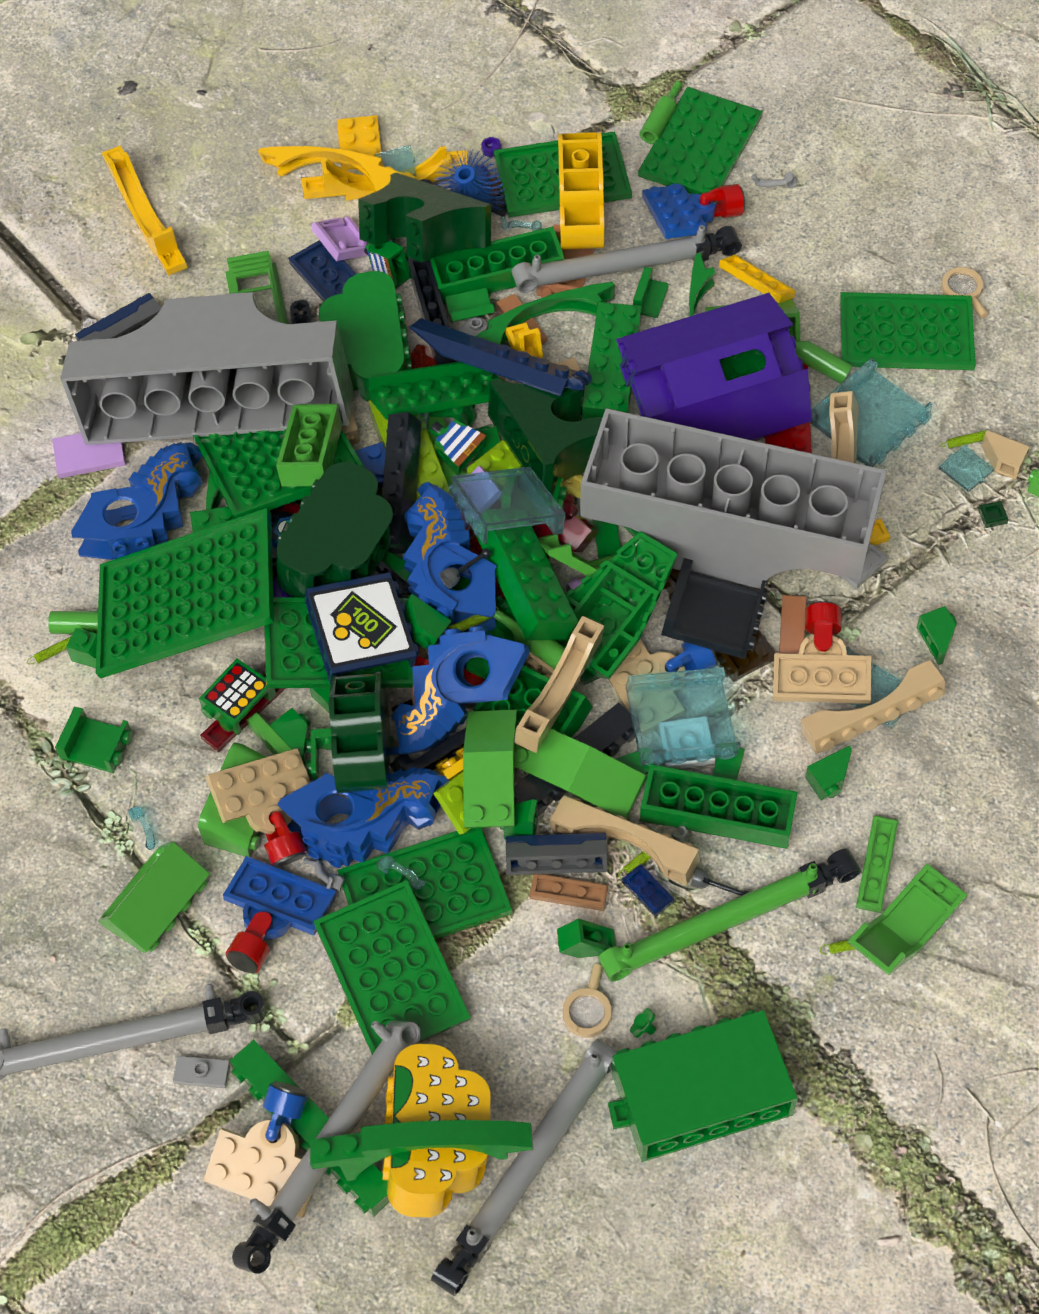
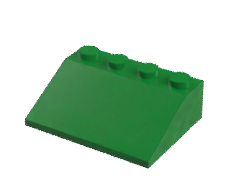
[473,666,593,737]

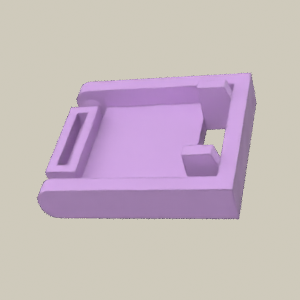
[311,216,368,261]

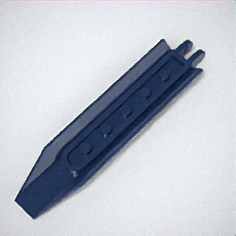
[410,318,592,397]

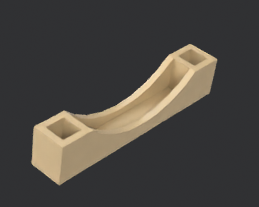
[829,391,859,463]
[514,616,604,753]
[801,660,945,754]
[550,795,700,886]

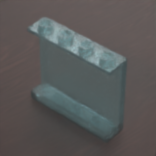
[810,358,932,467]
[448,467,565,544]
[625,667,741,766]

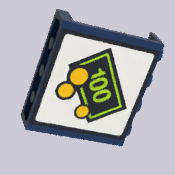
[304,572,419,684]

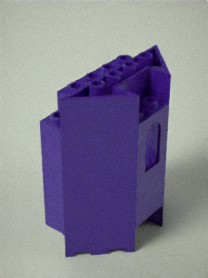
[616,293,812,441]

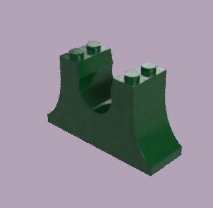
[358,173,491,262]
[488,379,602,500]

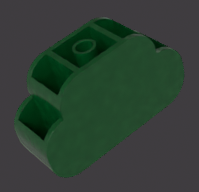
[277,462,393,598]
[329,671,391,793]

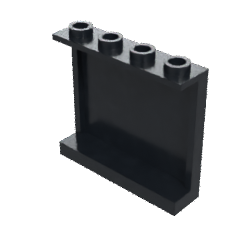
[661,558,768,659]

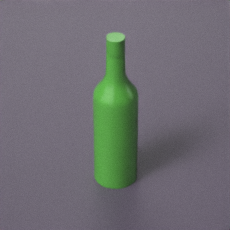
[639,81,682,144]
[795,340,853,384]
[493,609,565,670]
[48,611,98,634]

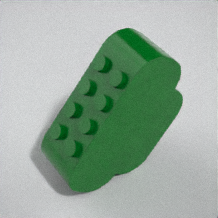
[319,271,413,402]

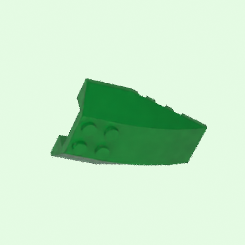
[555,531,678,679]

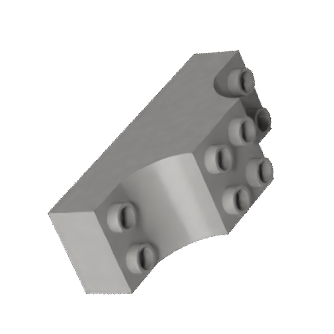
[60,292,353,445]
[580,408,887,589]

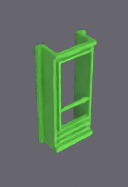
[225,250,288,324]

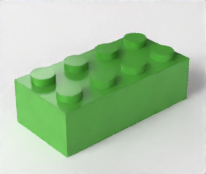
[276,404,342,487]

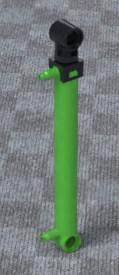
[598,848,861,982]

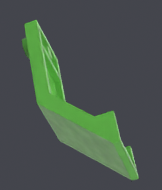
[538,533,616,576]
[463,710,518,829]
[514,729,647,819]
[848,864,967,975]

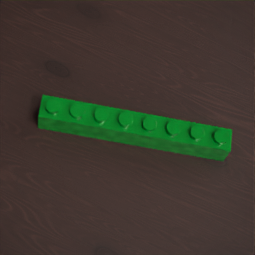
[230,1039,389,1217]

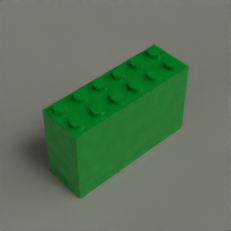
[612,1010,798,1162]

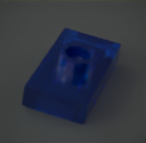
[622,864,675,918]

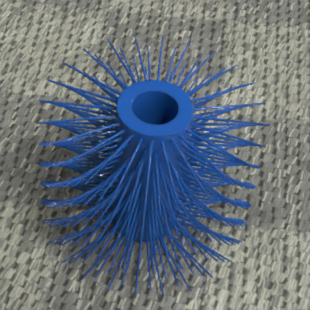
[434,149,507,216]

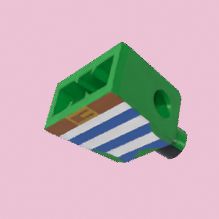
[364,240,410,289]
[429,420,486,476]

